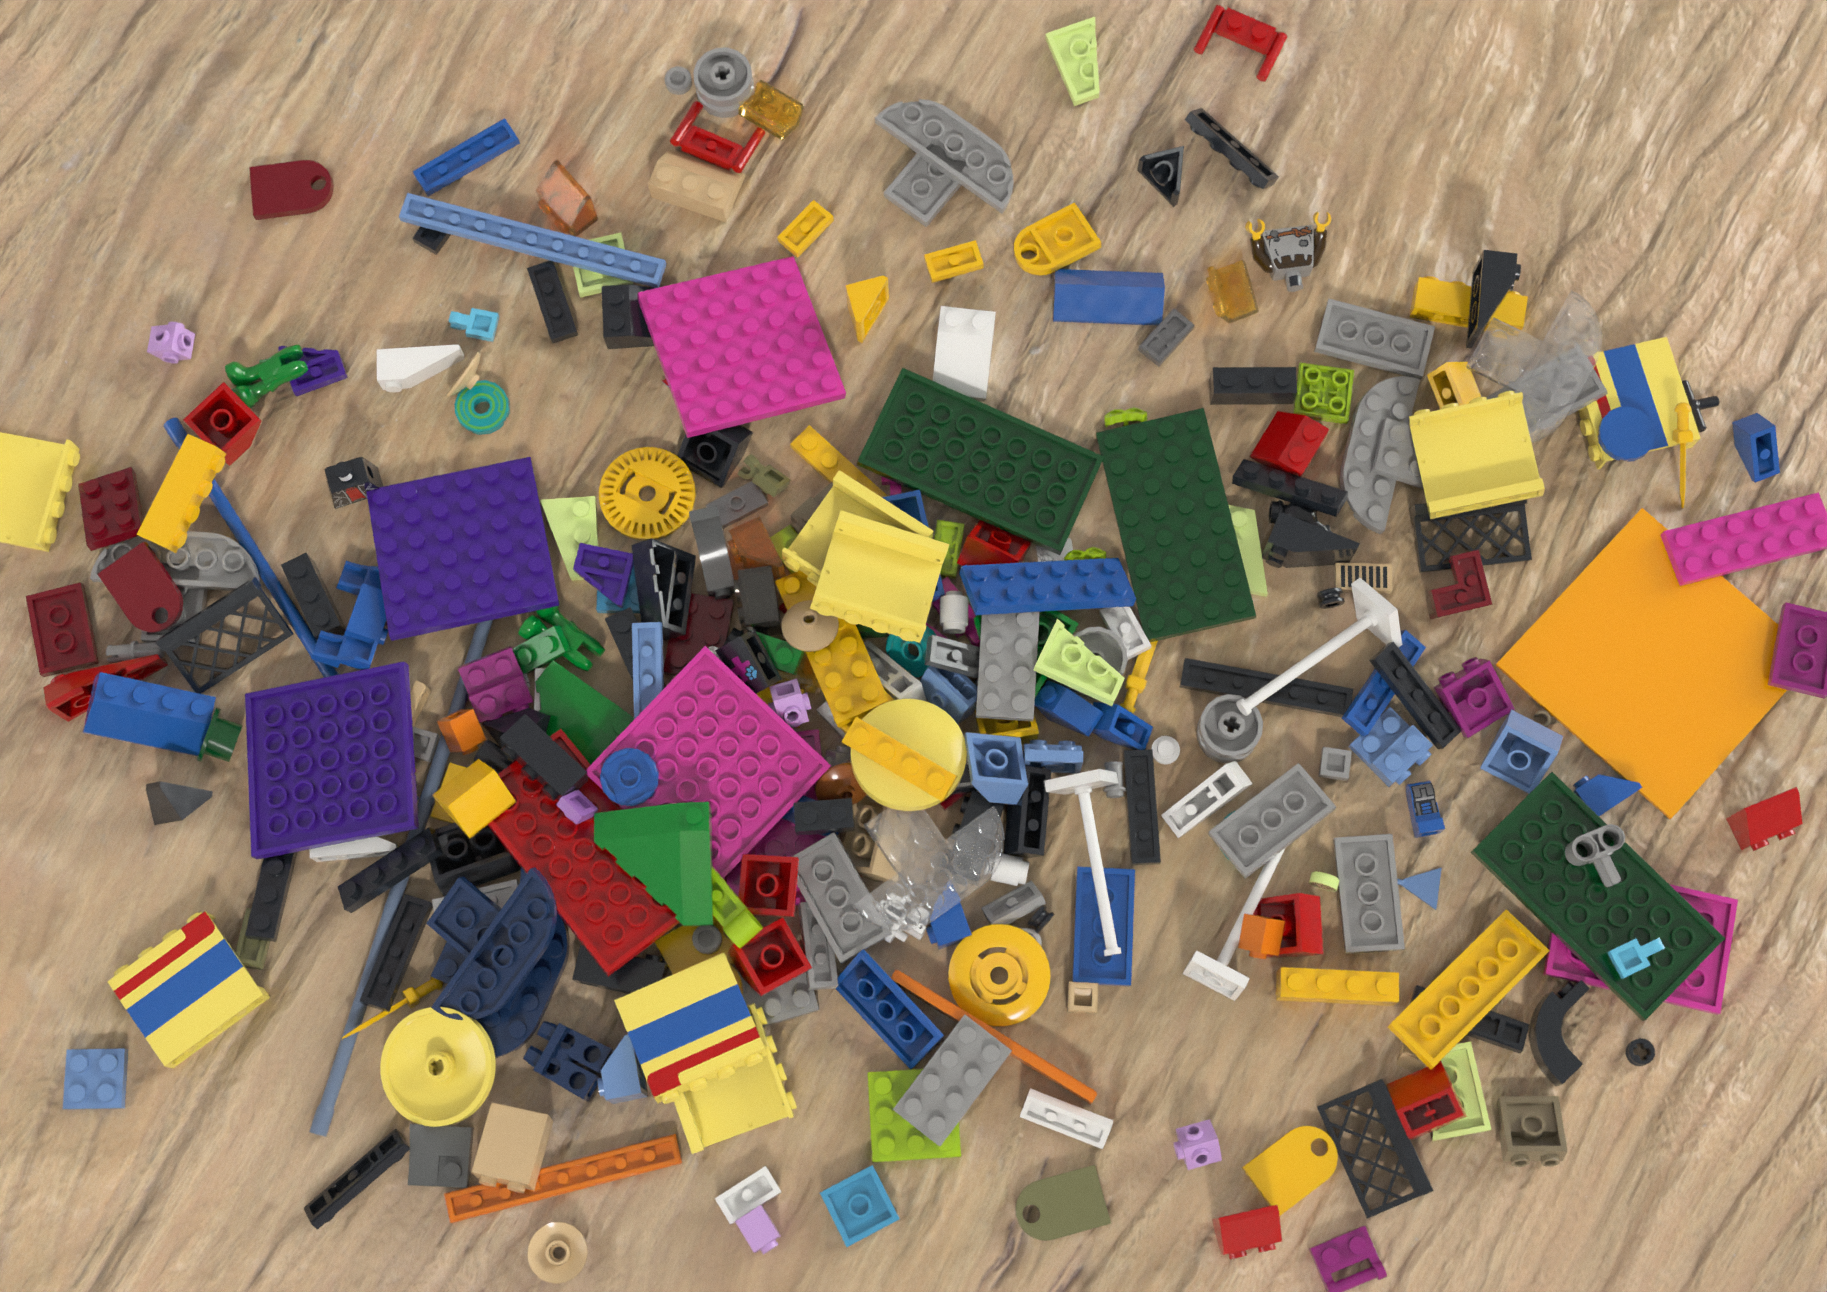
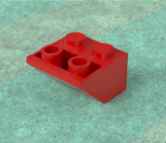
[1387,1061,1467,1140]

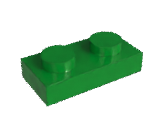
[512,625,571,674]
[750,630,805,676]

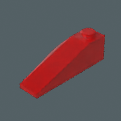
[43,654,168,722]

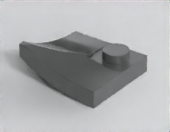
[408,1124,474,1188]

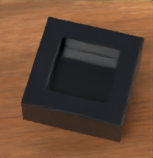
[412,226,451,255]

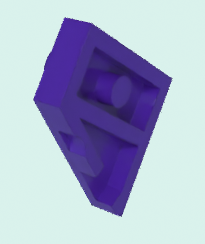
[278,346,348,397]
[573,543,634,608]

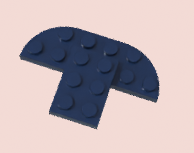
[426,868,557,1020]
[431,913,569,1059]

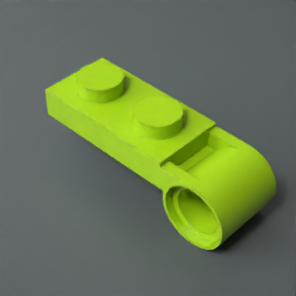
[712,866,763,948]

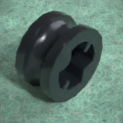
[1317,588,1345,609]
[1027,905,1055,933]
[1625,1038,1655,1066]

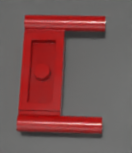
[1193,5,1288,82]
[670,101,765,173]

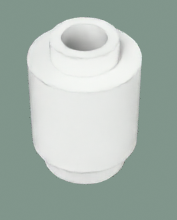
[940,591,968,634]
[986,852,1030,886]

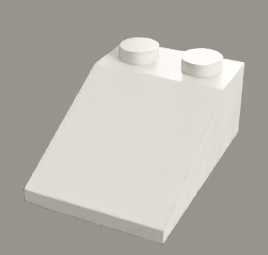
[933,306,996,400]

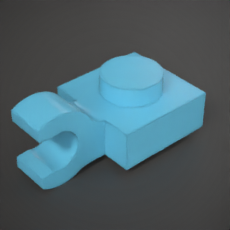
[448,308,499,342]
[1607,938,1665,979]

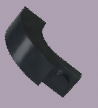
[1529,980,1590,1086]

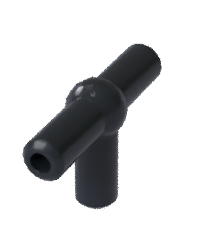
[1682,380,1720,433]

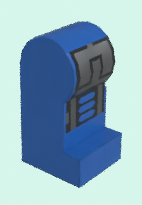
[1406,781,1445,838]

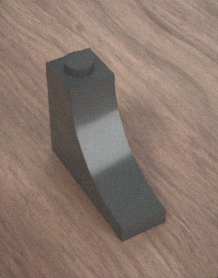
[689,506,737,600]

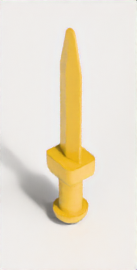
[1672,402,1693,509]
[1119,641,1158,714]
[342,976,443,1039]

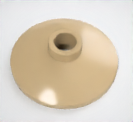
[446,351,480,398]
[782,600,839,652]
[527,1222,588,1284]

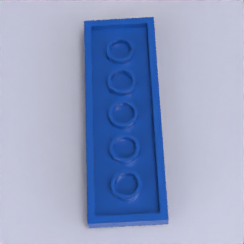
[959,558,1136,615]

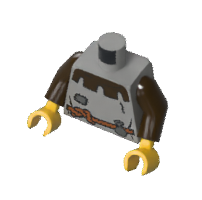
[1245,211,1331,292]

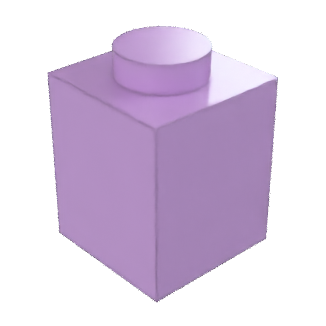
[735,1205,781,1255]

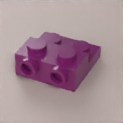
[458,646,533,723]
[1434,657,1515,738]

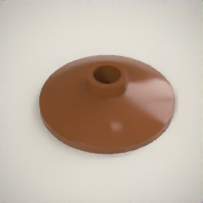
[815,763,867,805]

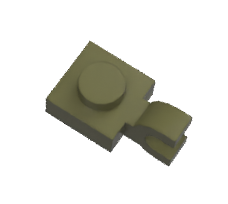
[737,454,791,497]

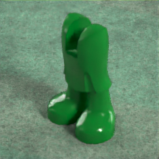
[225,345,308,408]
[518,606,605,672]

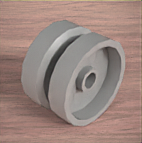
[693,48,754,118]
[1074,627,1128,694]
[1196,694,1263,764]

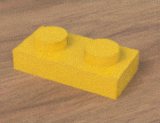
[777,200,834,258]
[924,240,984,283]

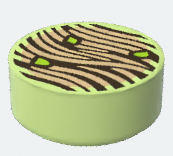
[1309,871,1340,891]

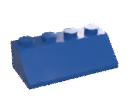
[82,672,216,756]

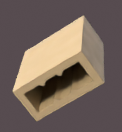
[472,1103,553,1193]

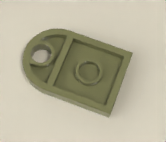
[1015,1165,1111,1241]

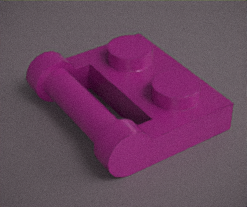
[1309,1226,1387,1292]

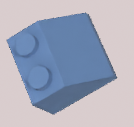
[1480,710,1563,793]
[964,732,1028,804]
[597,1034,648,1104]

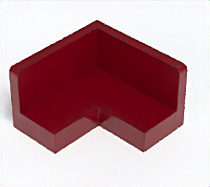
[1429,550,1493,620]

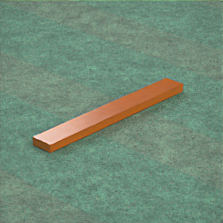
[891,970,1097,1105]
[444,1134,683,1223]

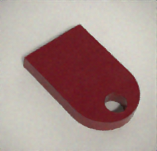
[249,160,334,220]
[97,542,183,632]

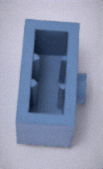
[920,666,977,724]

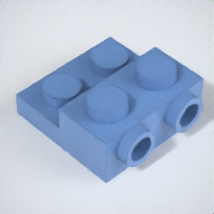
[1348,707,1433,787]
[1023,740,1083,774]

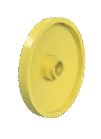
[850,699,967,811]
[380,1007,496,1127]

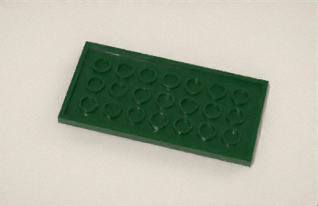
[857,368,1104,555]
[1096,408,1256,642]
[1470,772,1725,1021]

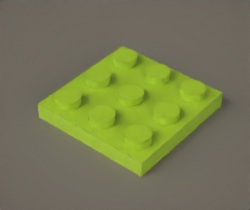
[868,1069,961,1163]

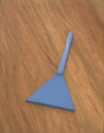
[1397,867,1442,910]

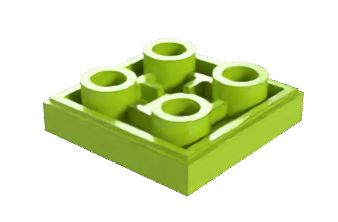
[1293,363,1354,424]

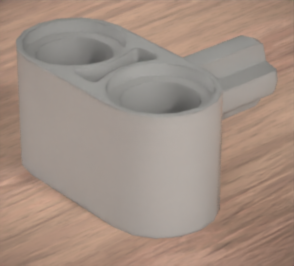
[1565,824,1625,887]

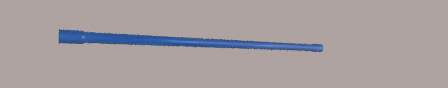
[163,418,419,801]

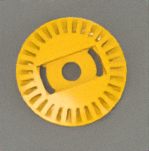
[599,447,696,540]
[948,924,1050,1026]

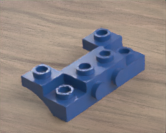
[311,561,388,670]

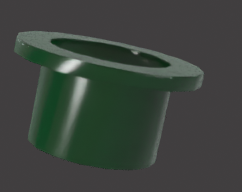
[197,708,243,762]

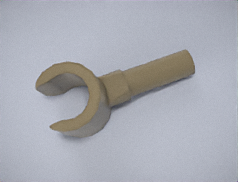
[1534,711,1560,728]

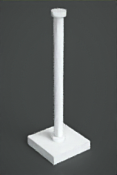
[1236,578,1402,716]
[1044,769,1122,956]
[1183,849,1285,1001]

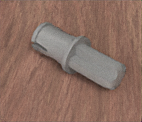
[106,641,165,663]

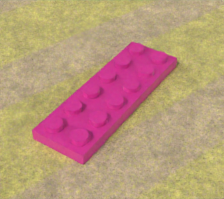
[1661,492,1827,586]

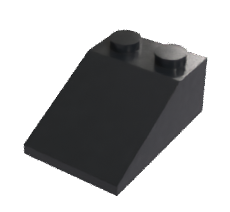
[1466,250,1521,349]
[602,284,655,349]
[1262,512,1360,568]

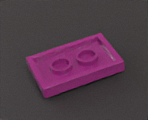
[1768,602,1827,699]

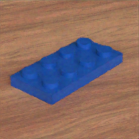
[1072,866,1135,987]

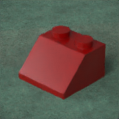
[183,382,261,466]
[1250,411,1329,477]
[957,520,1032,566]
[1726,787,1803,851]
[739,854,799,917]
[1253,893,1323,958]
[728,917,812,996]
[1212,1205,1282,1259]

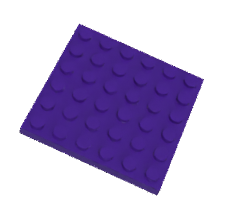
[366,457,560,641]
[245,661,419,859]

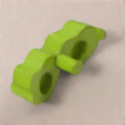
[1104,407,1147,427]
[1064,547,1106,561]

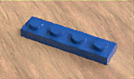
[412,118,520,196]
[1341,629,1426,736]

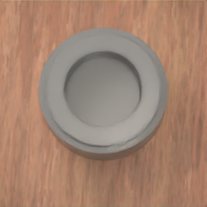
[665,67,692,95]
[692,925,722,954]

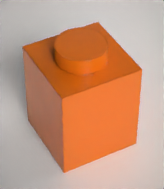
[437,709,486,755]
[1238,913,1285,959]

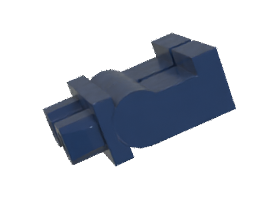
[523,1021,614,1102]

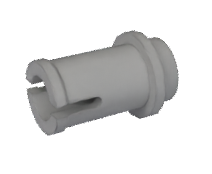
[1103,762,1126,798]

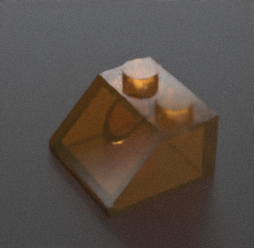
[536,159,598,237]
[727,516,786,581]

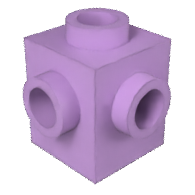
[147,322,195,364]
[768,679,812,728]
[1173,1119,1222,1170]

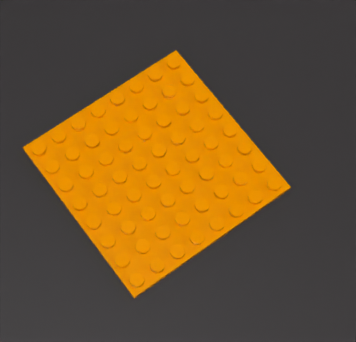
[1495,508,1787,819]

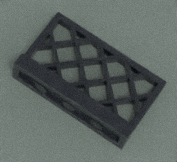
[1409,499,1532,573]
[156,577,294,694]
[1317,1079,1433,1219]

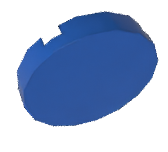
[1598,406,1656,462]
[600,748,659,806]

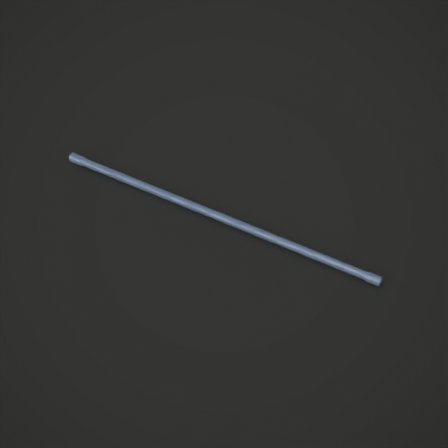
[309,620,493,1137]

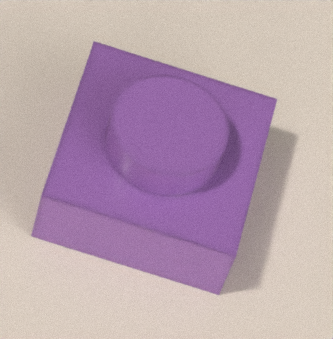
[556,790,598,825]

